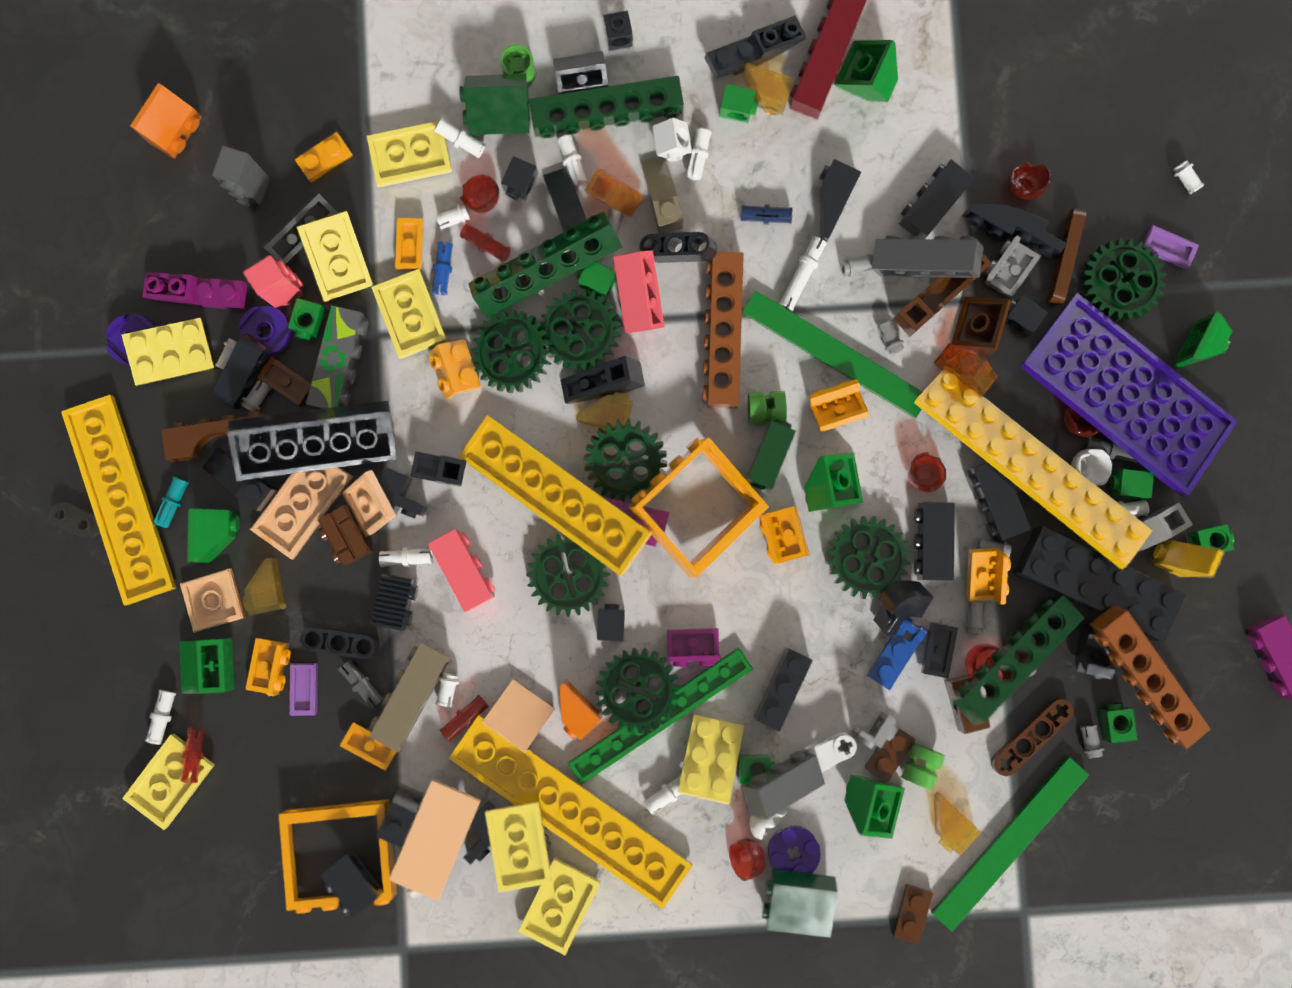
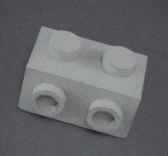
[985,236,1041,300]
[853,712,898,749]

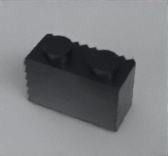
[371,573,418,631]

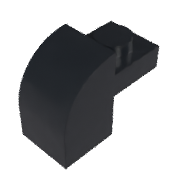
[410,451,467,487]
[378,467,428,519]
[873,580,934,637]
[1075,623,1115,679]
[376,783,424,847]
[463,800,497,865]

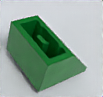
[179,638,235,694]

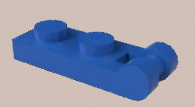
[866,616,928,690]

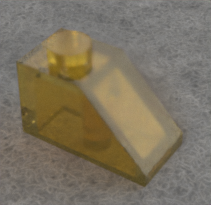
[743,63,795,115]
[576,392,633,429]
[243,558,287,615]
[934,791,982,855]

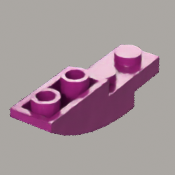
[142,272,248,309]

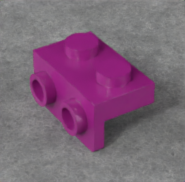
[667,628,720,667]

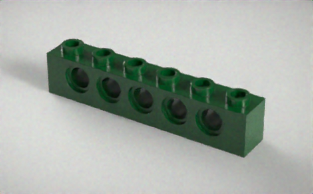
[529,75,684,139]
[468,211,622,319]
[952,595,1084,725]

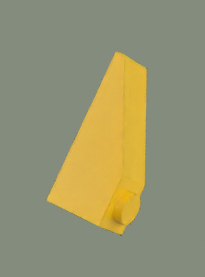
[1152,540,1223,577]

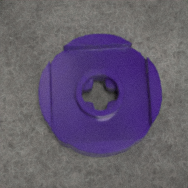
[239,306,293,358]
[106,314,156,365]
[768,825,821,874]

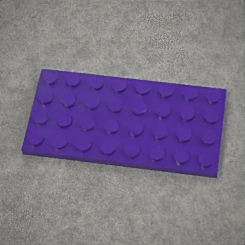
[1020,293,1238,498]

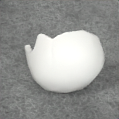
[1071,449,1112,486]
[749,809,787,840]

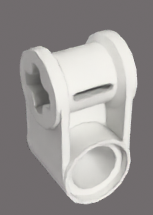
[804,732,857,772]

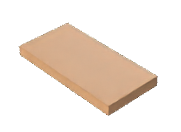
[250,467,354,559]
[389,780,481,901]

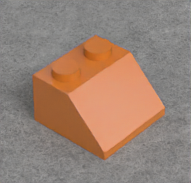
[130,83,201,159]

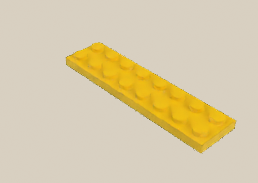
[61,395,176,605]
[458,415,652,576]

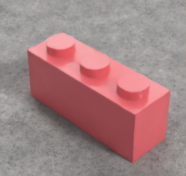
[613,250,665,334]
[243,255,305,310]
[428,529,496,612]

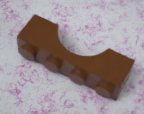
[893,254,992,337]
[161,411,267,462]

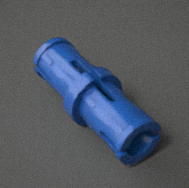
[431,242,453,295]

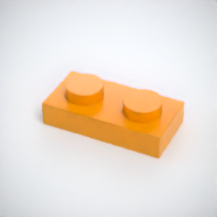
[295,132,352,183]
[395,218,424,271]
[340,722,397,771]

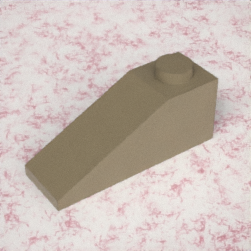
[640,156,684,233]

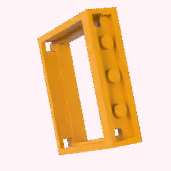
[628,437,769,578]
[279,799,397,913]

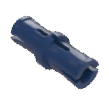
[741,204,793,225]

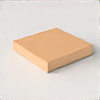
[342,470,396,537]
[180,568,246,633]
[482,679,555,753]

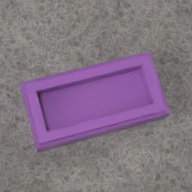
[1142,225,1199,270]
[289,663,318,716]

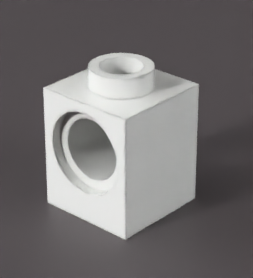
[653,118,692,161]

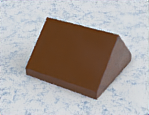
[951,297,1011,356]

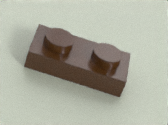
[257,357,311,407]
[865,726,916,783]
[892,884,933,944]

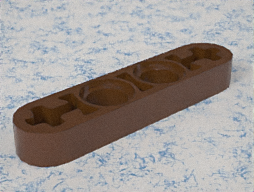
[1047,208,1086,305]
[991,698,1074,776]

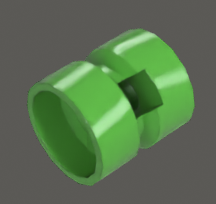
[500,44,536,87]
[747,391,787,426]
[901,743,946,790]

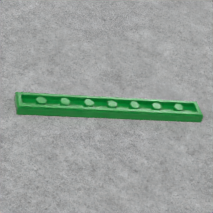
[742,291,923,418]
[567,647,753,785]
[931,756,1089,932]

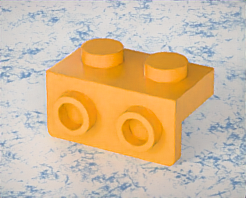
[429,339,481,399]
[809,379,869,433]
[760,506,810,565]
[966,548,1011,605]
[245,638,291,696]

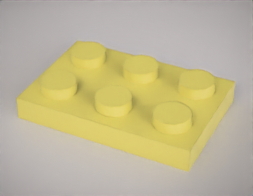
[367,121,452,187]
[296,211,373,302]
[372,269,447,359]
[122,318,215,386]
[677,715,744,804]
[122,734,215,830]
[485,801,552,892]
[518,857,601,955]

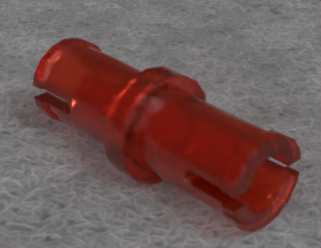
[460,223,511,262]
[440,694,490,742]
[180,727,206,783]

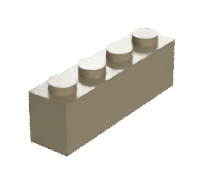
[369,643,450,752]

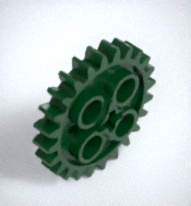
[1081,238,1167,322]
[541,289,621,372]
[471,309,553,393]
[584,419,668,502]
[826,516,911,599]
[526,534,610,617]
[595,648,680,733]

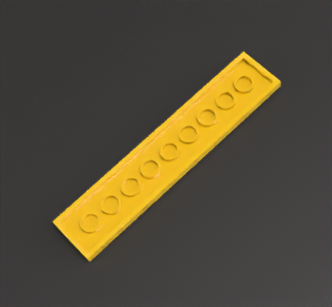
[914,367,1153,570]
[449,714,693,909]

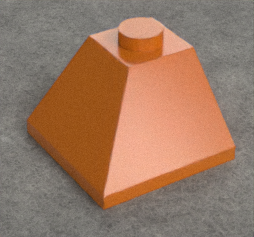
[560,679,603,740]

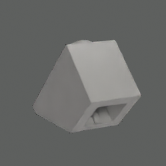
[1137,502,1193,552]

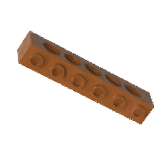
[702,252,744,408]
[1090,605,1210,749]

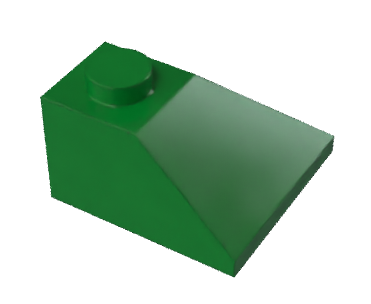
[834,40,898,102]
[1172,312,1233,368]
[804,453,864,512]
[188,509,240,563]
[844,775,905,839]

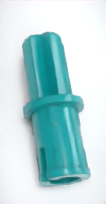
[154,476,189,528]

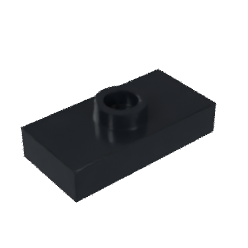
[921,622,958,679]

